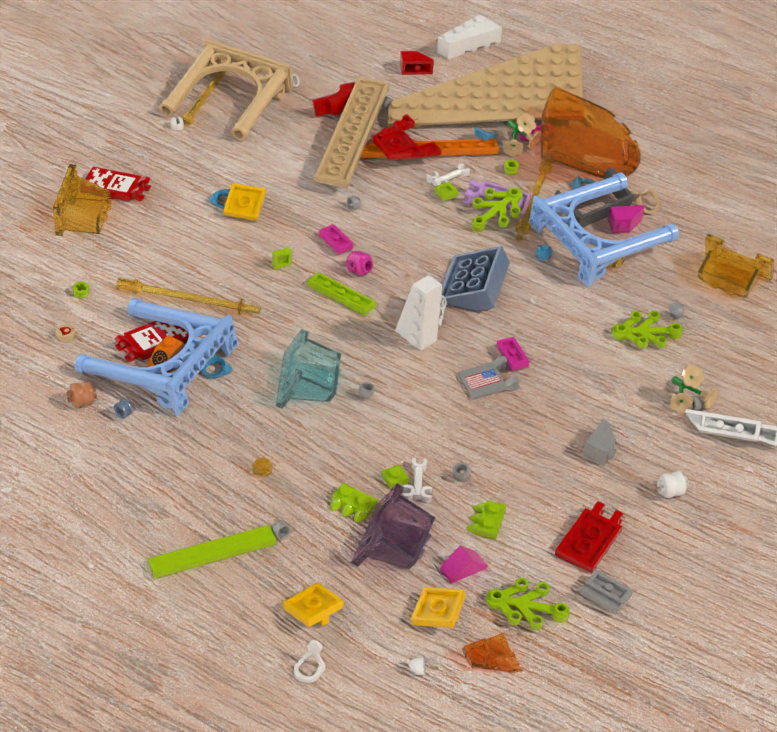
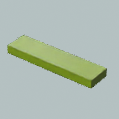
[307,272,377,316]

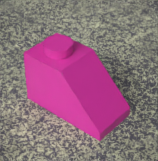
[608,205,645,233]

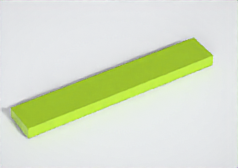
[148,525,277,579]

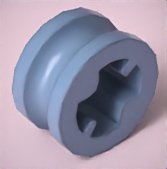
[114,399,133,419]

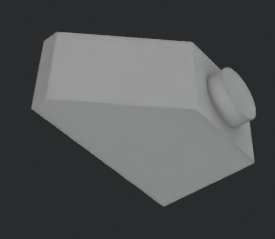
[583,419,616,466]

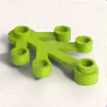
[472,187,523,232]
[611,311,683,348]
[486,577,570,630]

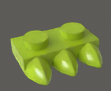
[330,483,378,523]
[466,500,507,540]

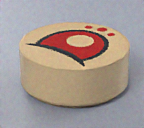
[56,324,75,342]

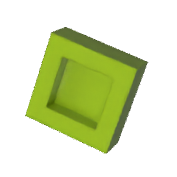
[434,182,458,201]
[272,247,292,270]
[381,464,409,489]

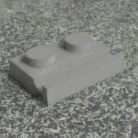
[579,569,633,615]

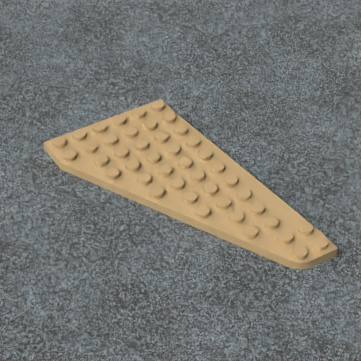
[388,44,584,128]

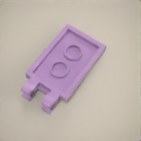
[463,179,532,220]

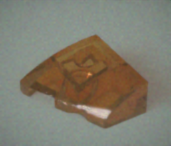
[462,633,521,673]

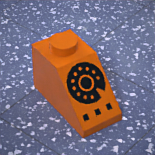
[147,335,184,375]

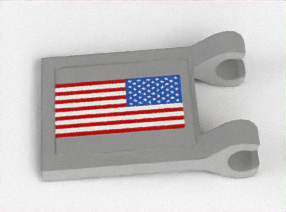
[458,356,520,400]

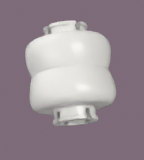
[657,471,689,498]

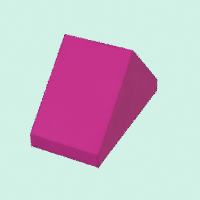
[440,545,488,584]

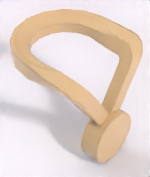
[635,189,660,214]

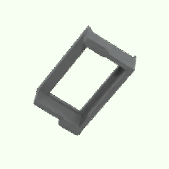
[555,167,634,228]

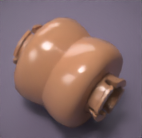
[66,381,97,408]

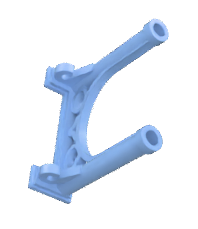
[529,172,679,287]
[75,298,238,416]

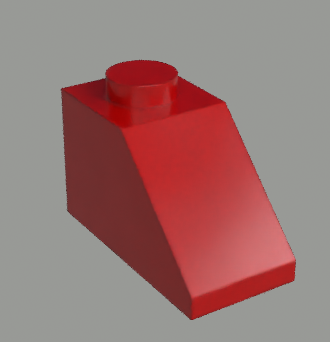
[400,51,434,75]

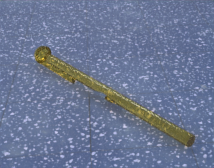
[182,62,232,125]

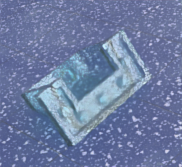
[275,329,341,409]

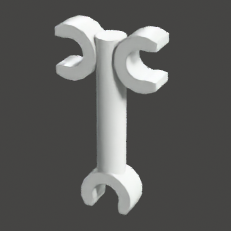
[426,163,470,186]
[403,458,432,503]

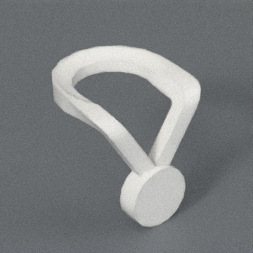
[294,640,325,683]

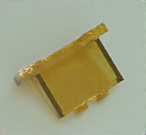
[53,164,112,236]
[698,234,774,298]

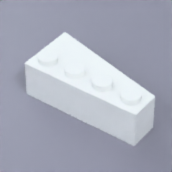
[437,15,502,59]
[395,275,442,351]

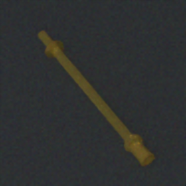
[516,154,554,241]
[116,277,261,315]

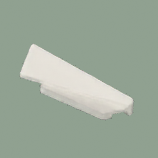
[685,409,777,447]

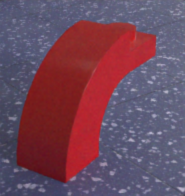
[312,82,355,117]

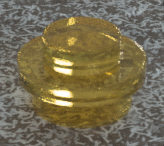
[252,458,273,477]

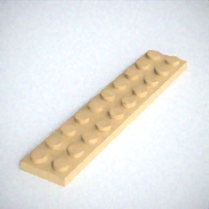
[314,77,389,188]

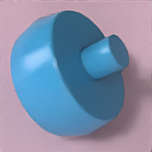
[536,245,552,260]

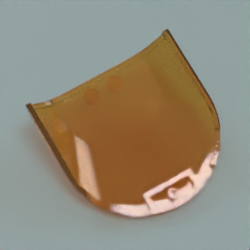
[541,86,641,178]

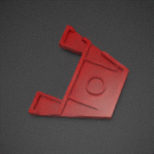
[372,114,441,160]

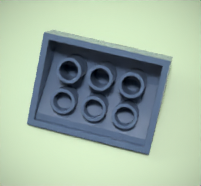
[441,246,510,311]

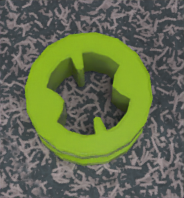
[504,160,519,175]
[73,281,89,298]

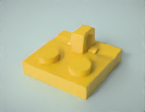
[223,183,266,221]
[282,582,344,627]
[411,587,466,628]

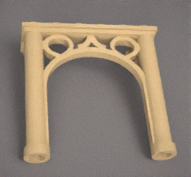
[159,39,293,141]

